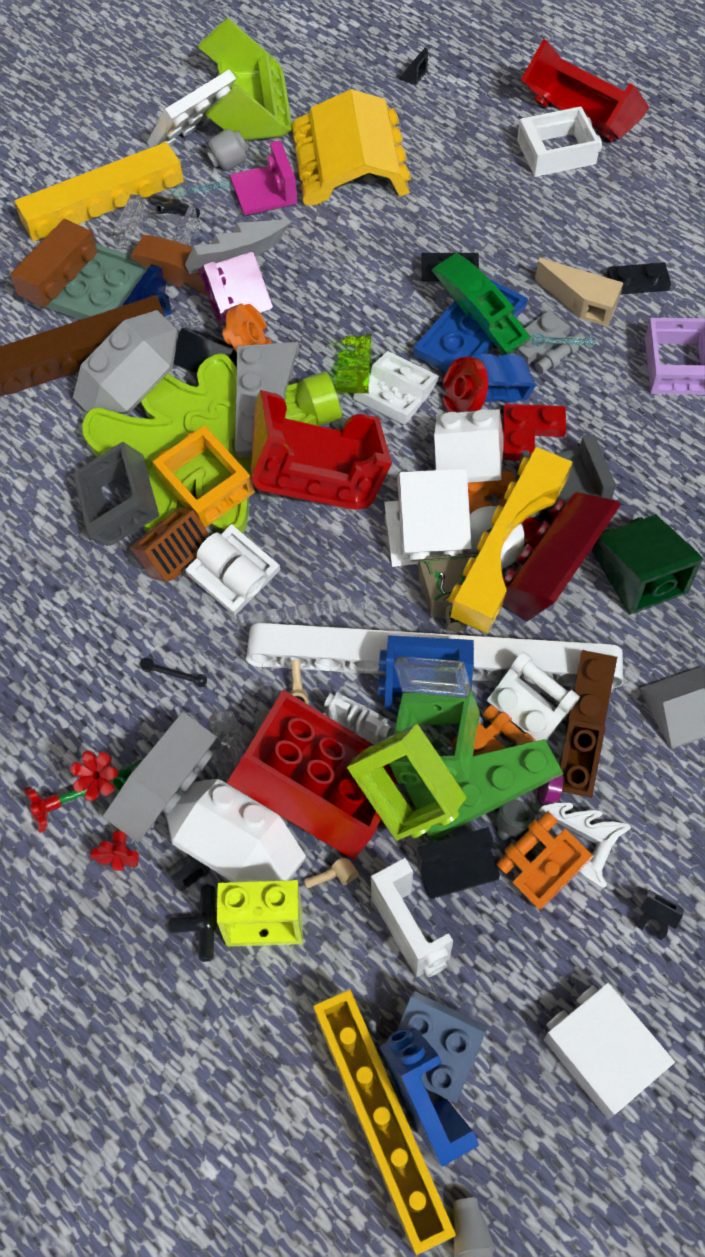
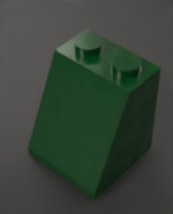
[592,514,703,615]

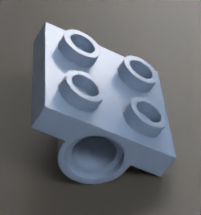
[383,991,488,1103]

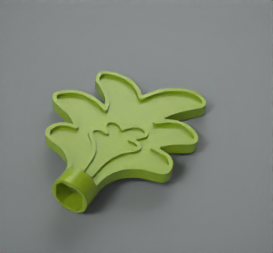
[82,354,342,534]

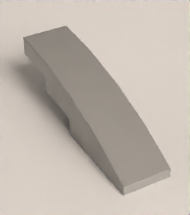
[185,219,289,274]

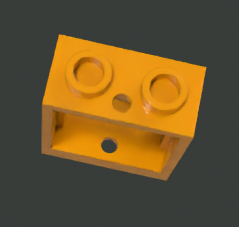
[152,425,255,528]

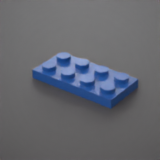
[413,279,528,372]

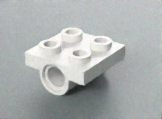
[185,524,280,616]

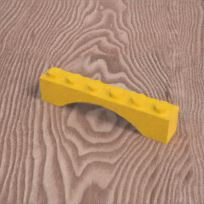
[448,447,573,634]

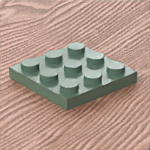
[46,243,156,320]

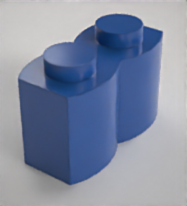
[471,353,536,403]

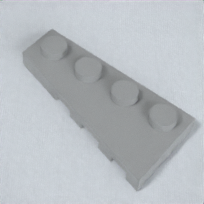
[236,342,300,458]

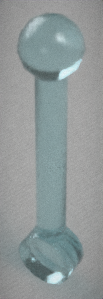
[173,179,230,198]
[532,333,596,348]

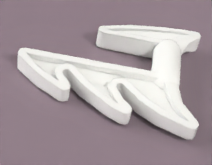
[538,803,631,889]

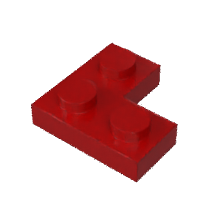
[503,404,566,461]

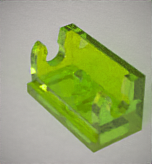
[335,333,372,394]

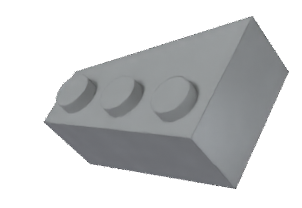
[103,712,217,843]

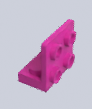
[230,140,297,215]

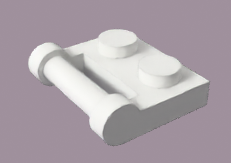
[487,652,580,741]

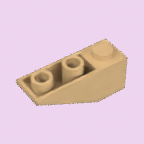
[535,258,623,327]

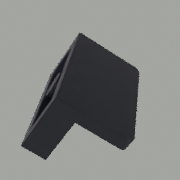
[174,328,237,373]
[416,827,500,899]

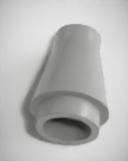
[452,1197,496,1257]

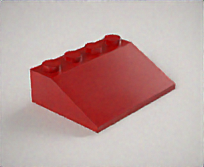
[227,690,397,860]

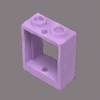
[645,318,705,395]

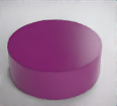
[538,775,563,805]

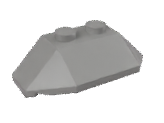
[73,310,179,414]

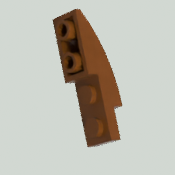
[560,650,618,798]

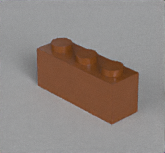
[10,218,98,308]

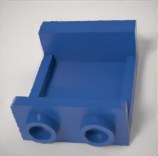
[378,635,474,710]
[379,1028,479,1167]

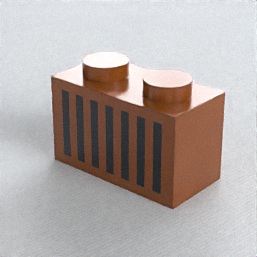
[130,507,210,582]

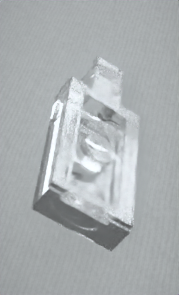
[208,711,249,797]

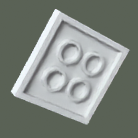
[147,69,236,148]

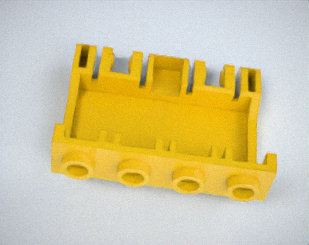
[292,89,411,206]

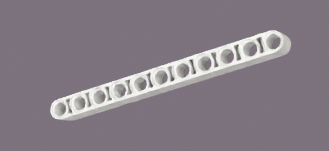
[246,623,623,689]

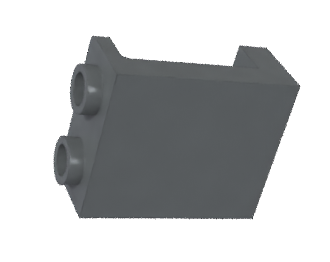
[516,434,616,519]

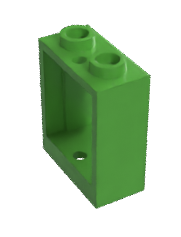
[389,690,480,785]

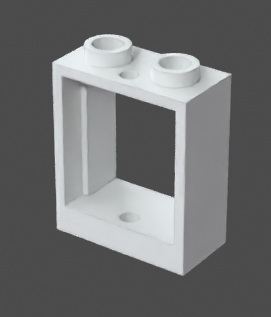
[517,107,602,177]

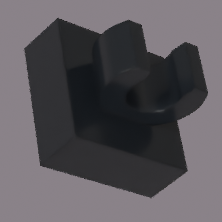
[638,890,684,940]

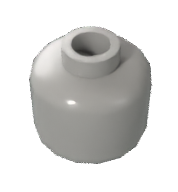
[207,128,249,171]

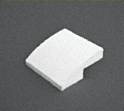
[353,351,439,425]

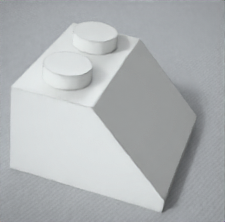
[434,409,504,483]

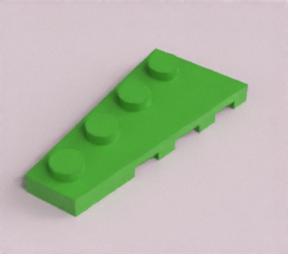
[404,739,563,840]

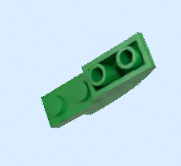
[432,253,531,355]

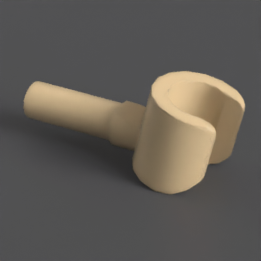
[289,660,308,704]
[304,858,359,889]

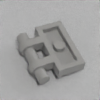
[513,310,585,374]

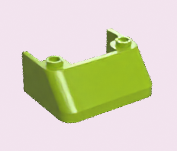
[198,17,292,141]

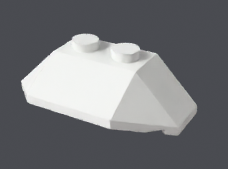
[165,779,306,882]

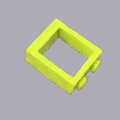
[217,880,303,947]

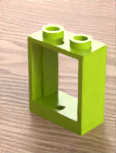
[347,723,467,841]

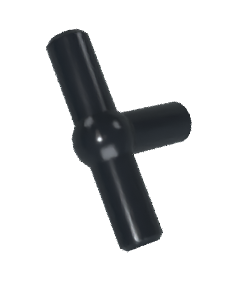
[150,194,200,219]
[168,885,217,962]

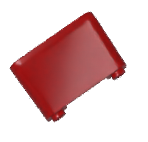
[251,390,392,510]

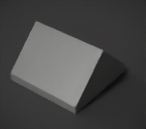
[639,666,705,750]

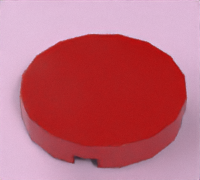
[443,356,488,413]

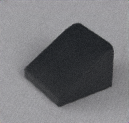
[399,48,428,85]
[166,854,210,891]

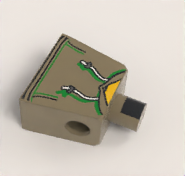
[418,552,480,632]

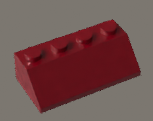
[503,492,621,622]

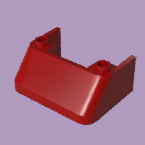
[521,39,649,142]

